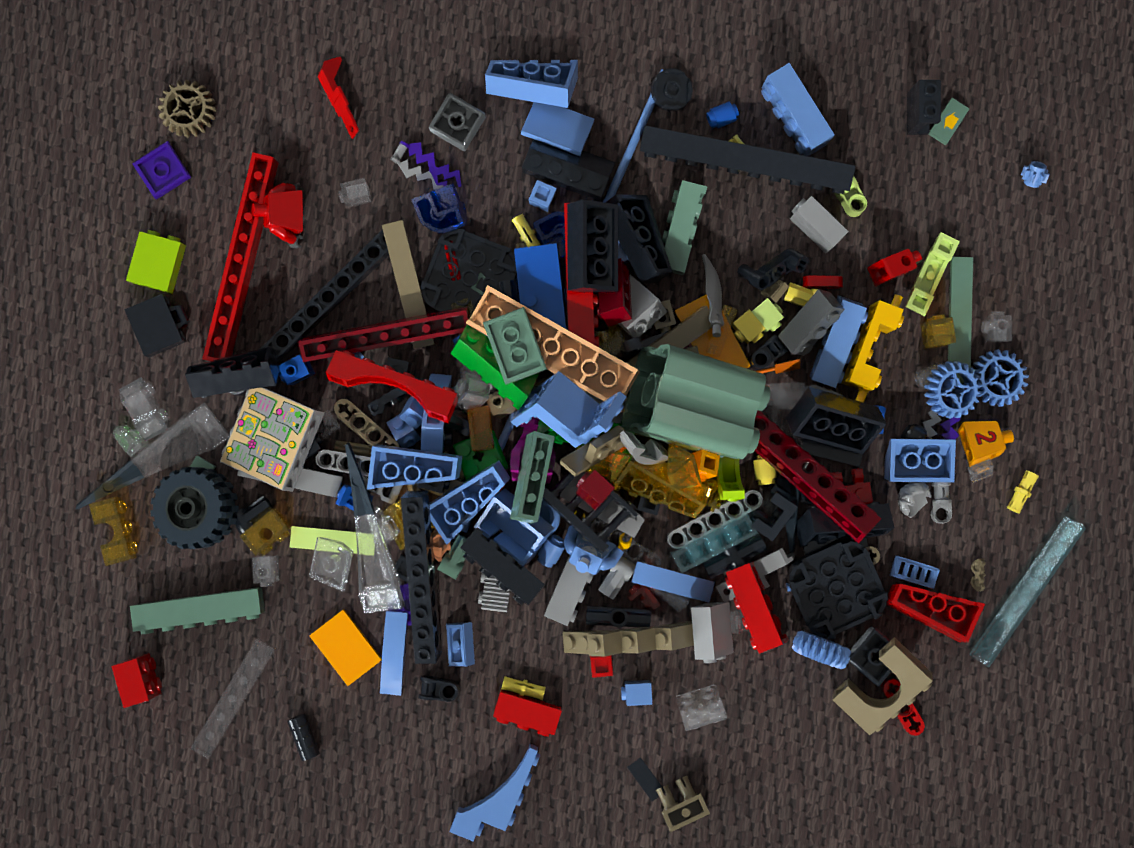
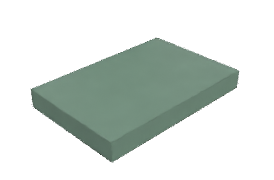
[483,307,547,385]

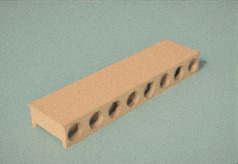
[466,285,639,401]

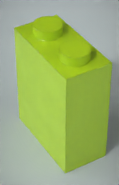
[126,230,186,294]

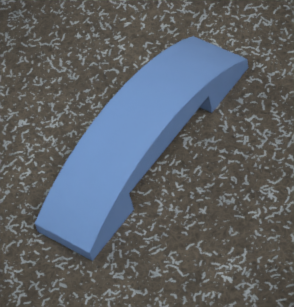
[632,561,715,602]

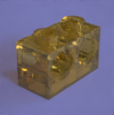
[920,314,956,349]

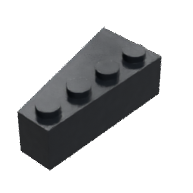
[185,346,279,398]

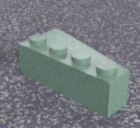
[662,180,707,275]

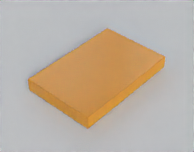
[309,609,382,686]

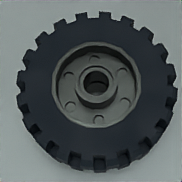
[150,467,239,549]

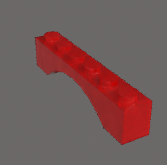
[326,350,458,424]

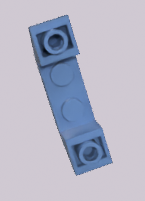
[421,374,452,453]

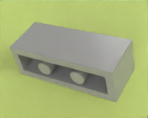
[544,557,594,626]

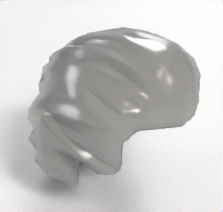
[898,482,932,518]

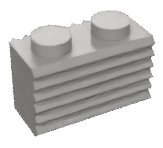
[478,573,510,612]

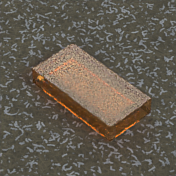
[467,406,495,452]

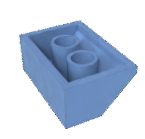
[884,439,956,482]

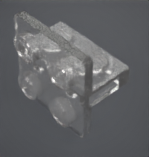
[675,685,727,731]

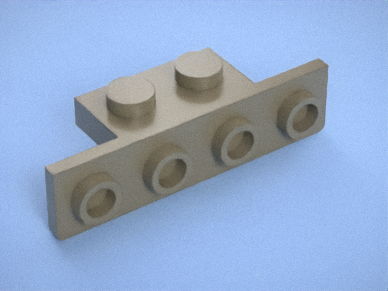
[560,425,626,476]

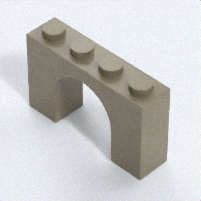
[832,637,933,735]

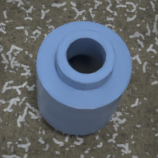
[537,535,565,567]

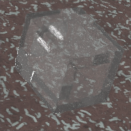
[338,178,372,208]

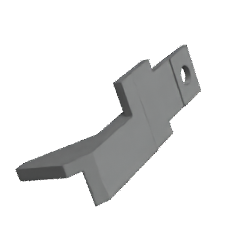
[716,548,795,602]

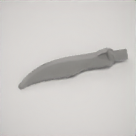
[702,254,724,337]

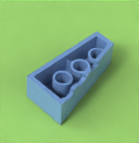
[485,60,578,108]
[810,295,868,388]
[367,445,462,489]
[429,460,510,545]

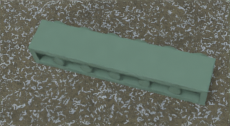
[130,587,265,634]

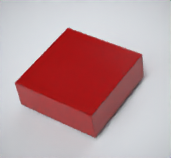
[590,655,613,678]

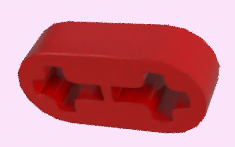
[803,276,843,289]

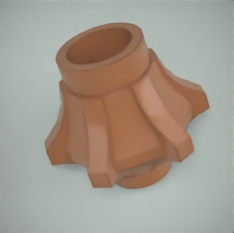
[432,528,451,562]

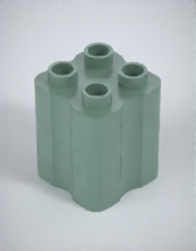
[621,344,770,459]

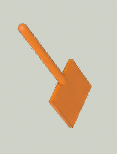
[756,359,800,374]

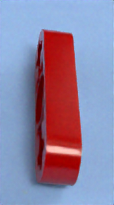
[881,678,925,736]

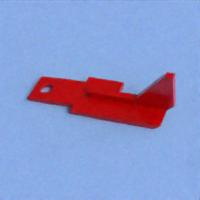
[318,57,359,139]

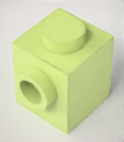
[751,298,784,333]

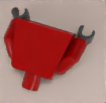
[252,183,303,248]

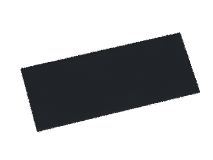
[627,757,665,801]

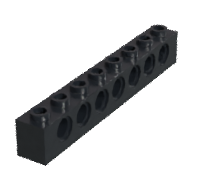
[401,490,442,664]

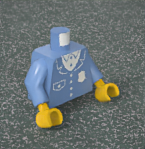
[564,510,632,575]

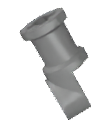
[930,482,952,524]

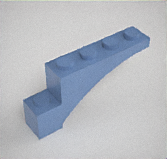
[449,744,540,841]

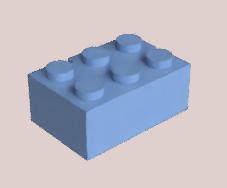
[474,488,554,566]

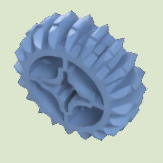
[973,349,1029,407]
[924,361,982,419]
[792,631,851,669]

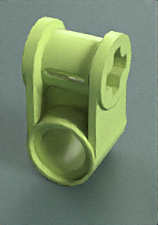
[834,176,867,217]

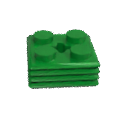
[453,429,508,480]

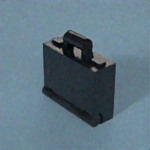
[124,294,189,358]

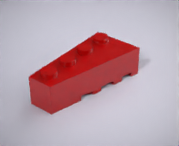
[725,562,789,654]
[886,584,985,643]

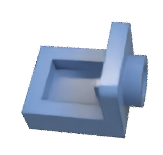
[386,414,421,448]

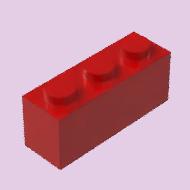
[493,689,562,737]

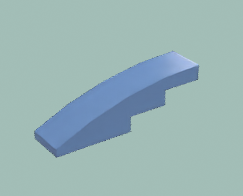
[380,610,408,696]

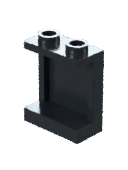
[907,80,941,135]

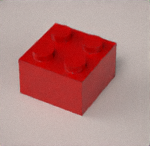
[111,653,162,708]

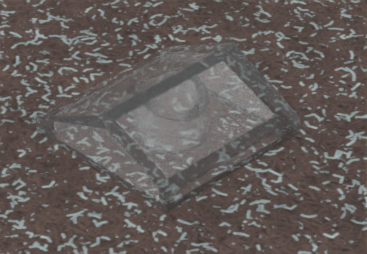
[309,537,354,592]

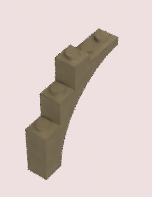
[563,621,694,657]

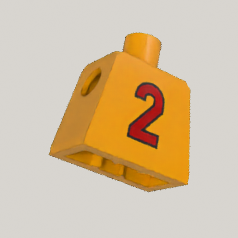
[958,421,1014,467]

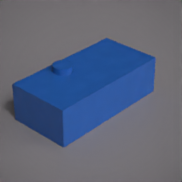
[514,243,568,330]

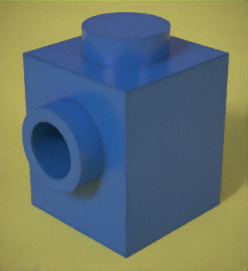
[278,355,315,385]

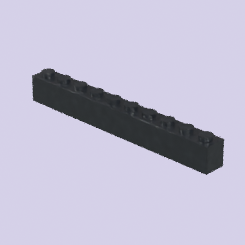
[640,126,856,195]

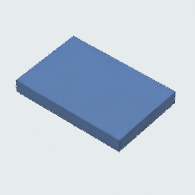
[521,102,594,156]

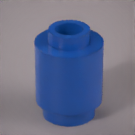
[706,101,739,129]

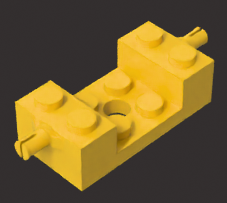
[841,294,904,403]

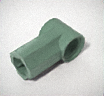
[437,534,468,580]

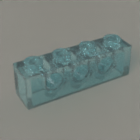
[670,514,758,573]

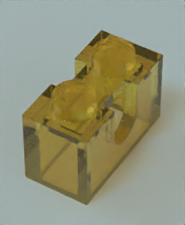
[240,509,292,556]

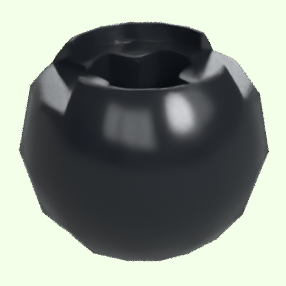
[901,424,928,439]

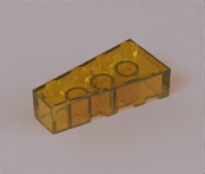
[612,454,711,518]

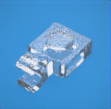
[365,506,401,545]

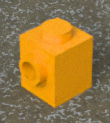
[685,450,720,482]

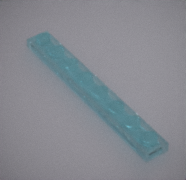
[969,516,1086,668]

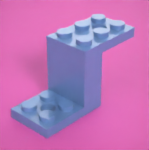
[510,371,626,448]

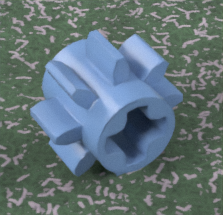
[1021,161,1050,188]

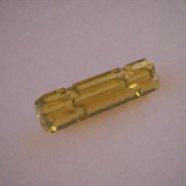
[708,492,723,512]

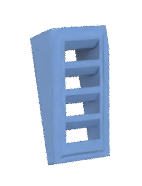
[889,555,940,589]

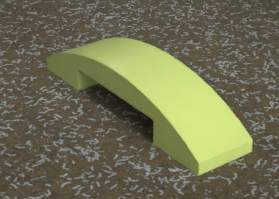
[905,232,960,316]

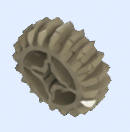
[158,80,217,138]

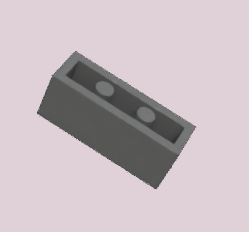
[778,289,845,356]

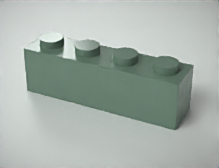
[510,431,555,524]

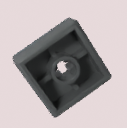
[429,93,486,151]

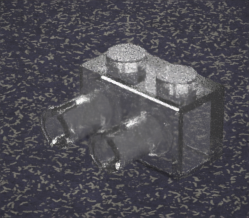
[451,366,490,414]

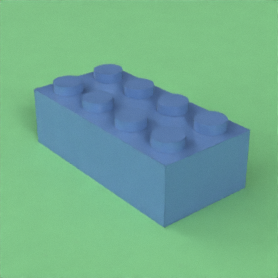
[761,63,834,156]

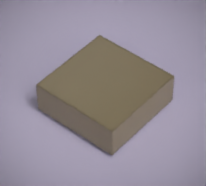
[761,280,789,303]

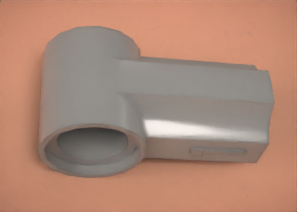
[598,556,636,599]

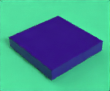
[132,141,191,200]

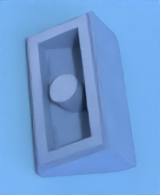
[446,622,475,666]

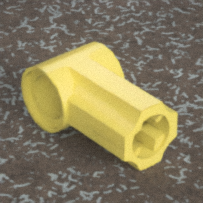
[783,282,818,307]

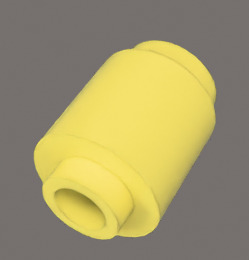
[753,455,777,485]

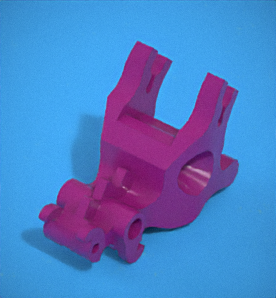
[510,417,556,484]

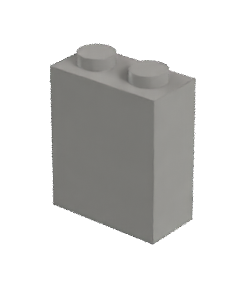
[790,196,849,253]
[691,602,734,663]

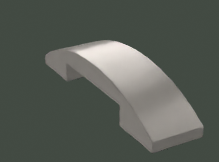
[620,430,672,465]

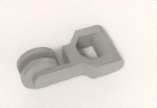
[362,476,402,505]

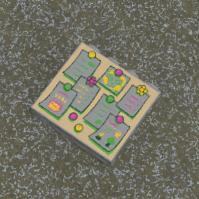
[220,387,325,492]

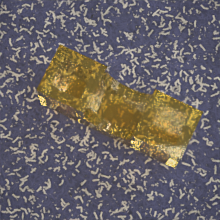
[89,497,138,566]

